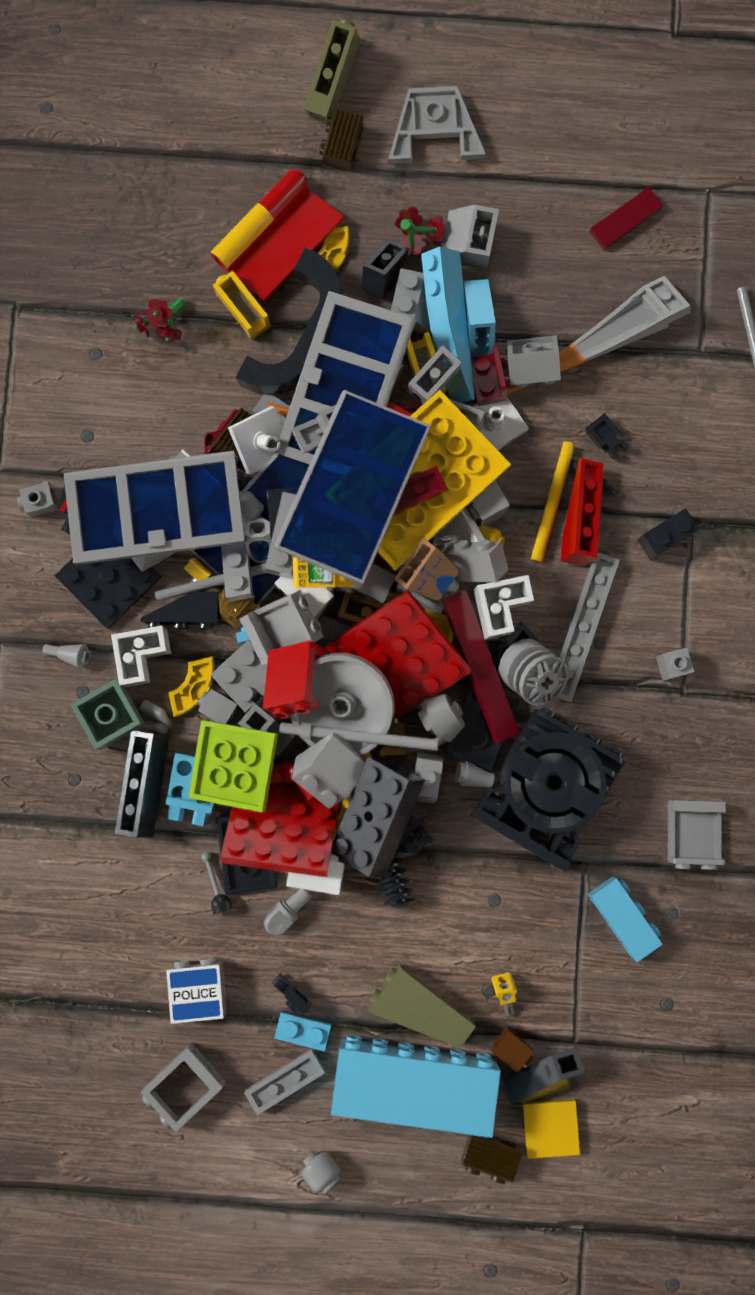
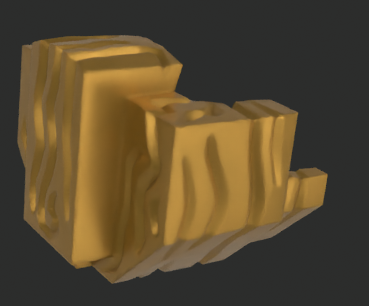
[219,588,261,628]

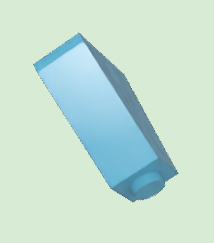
[463,279,496,358]

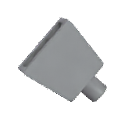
[414,752,443,804]

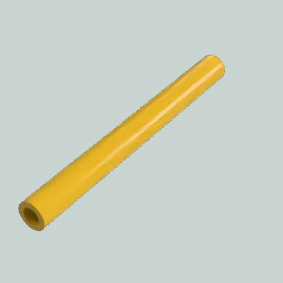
[530,441,575,564]

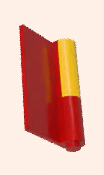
[210,169,344,303]

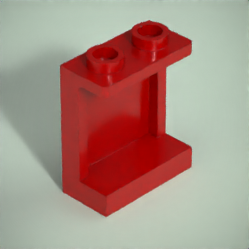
[263,640,326,719]

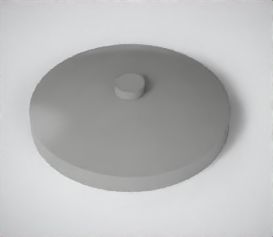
[291,653,394,755]

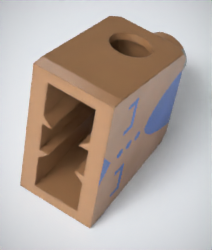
[395,538,459,601]

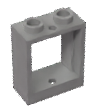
[140,1043,226,1132]

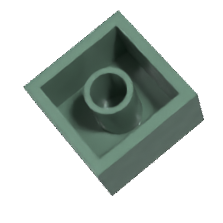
[70,679,146,750]

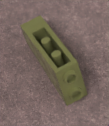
[303,19,362,122]
[368,965,476,1048]

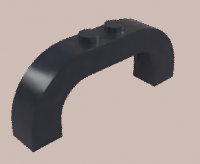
[235,247,343,395]

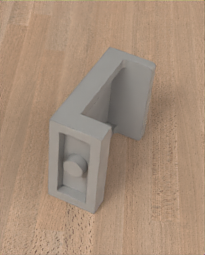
[240,589,323,665]
[668,800,726,870]

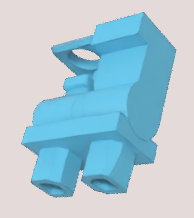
[166,753,216,826]

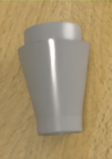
[455,761,495,788]

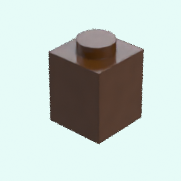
[491,1026,534,1073]

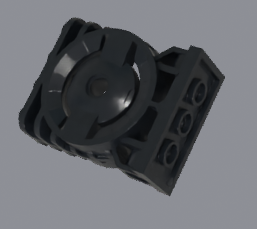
[470,707,627,872]

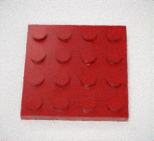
[325,590,471,718]
[221,782,339,877]

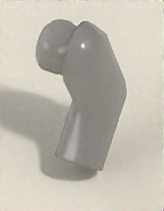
[140,700,172,735]

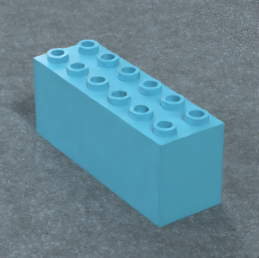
[331,1035,500,1138]

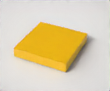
[522,1099,580,1159]

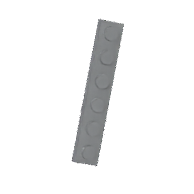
[557,552,620,703]

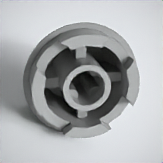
[417,694,465,746]

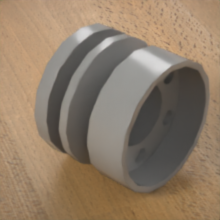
[499,639,568,706]

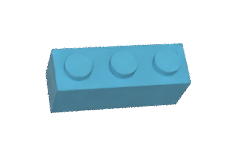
[587,877,662,962]

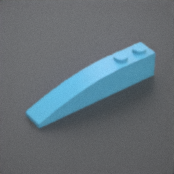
[421,247,475,403]

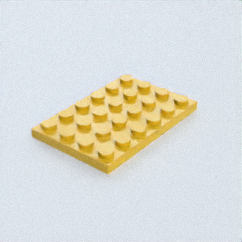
[325,390,511,571]

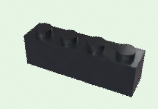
[115,730,169,838]

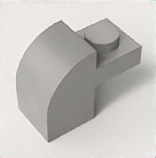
[292,402,354,454]
[238,703,295,756]

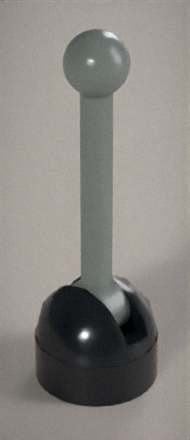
[201,852,233,915]

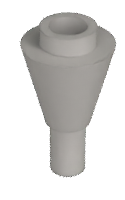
[43,644,91,669]

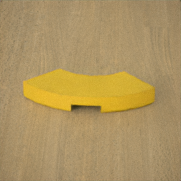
[317,225,349,272]
[168,657,215,717]

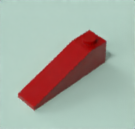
[560,458,604,566]

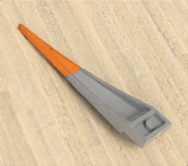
[507,276,691,395]

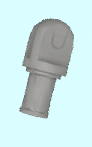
[264,888,313,935]

